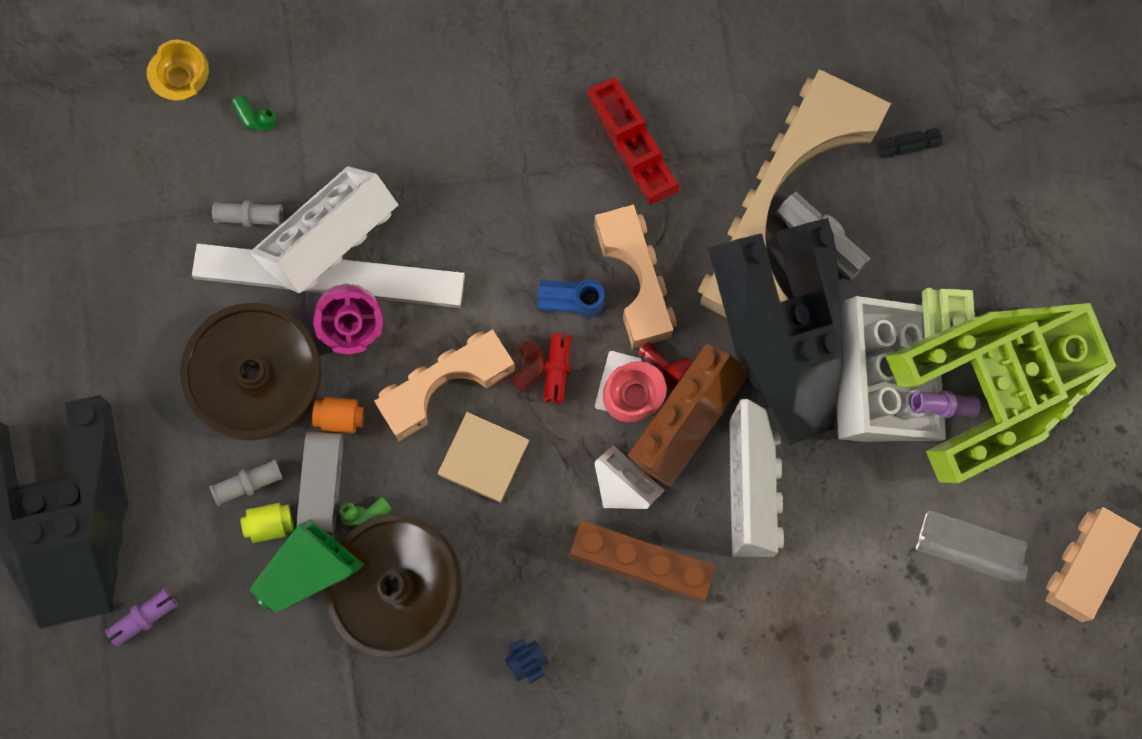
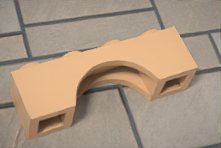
[594,204,677,349]
[374,329,515,442]

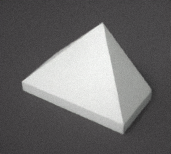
[595,445,665,509]

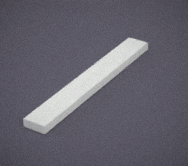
[192,244,465,308]

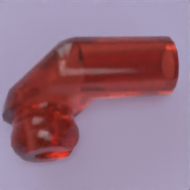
[511,340,544,393]

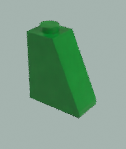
[249,519,364,613]

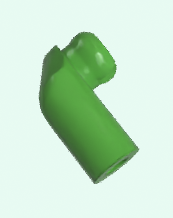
[338,497,393,528]

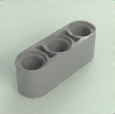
[297,432,343,533]

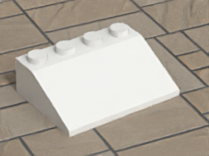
[837,296,946,442]
[729,399,784,557]

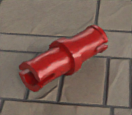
[542,333,572,405]

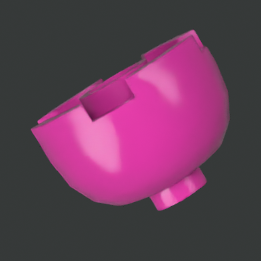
[313,283,383,355]

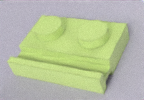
[922,288,975,338]

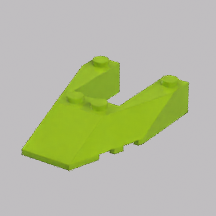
[886,303,1116,483]

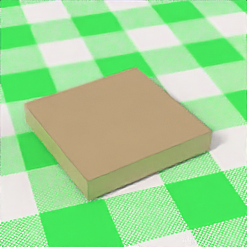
[438,412,530,504]

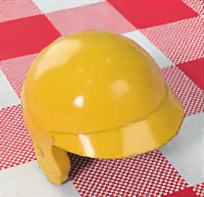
[147,39,209,101]

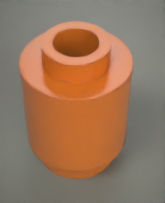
[312,397,365,434]

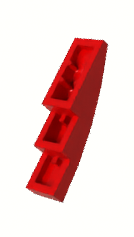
[586,77,679,206]

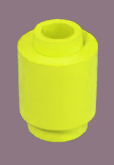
[241,502,295,544]

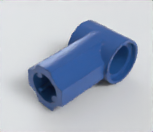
[538,279,606,318]

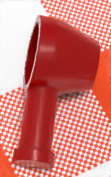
[638,342,693,391]

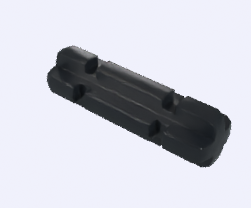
[877,128,943,159]

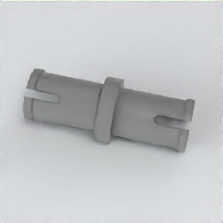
[212,200,283,227]
[209,459,283,506]

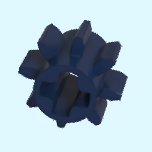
[505,638,549,684]

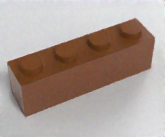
[627,344,749,488]
[569,520,716,604]

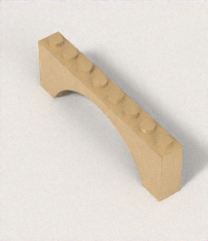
[698,69,891,317]

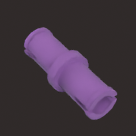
[911,390,981,418]
[105,588,178,648]

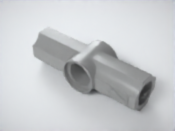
[775,192,871,281]

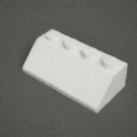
[250,166,398,294]

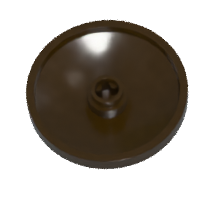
[180,303,321,441]
[325,514,462,658]

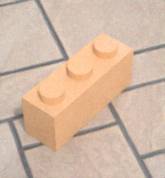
[1045,507,1141,622]

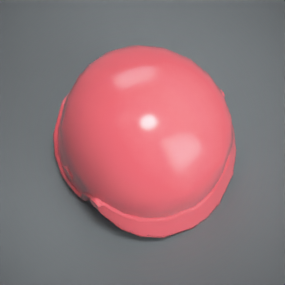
[603,361,667,423]

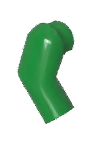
[231,95,277,132]

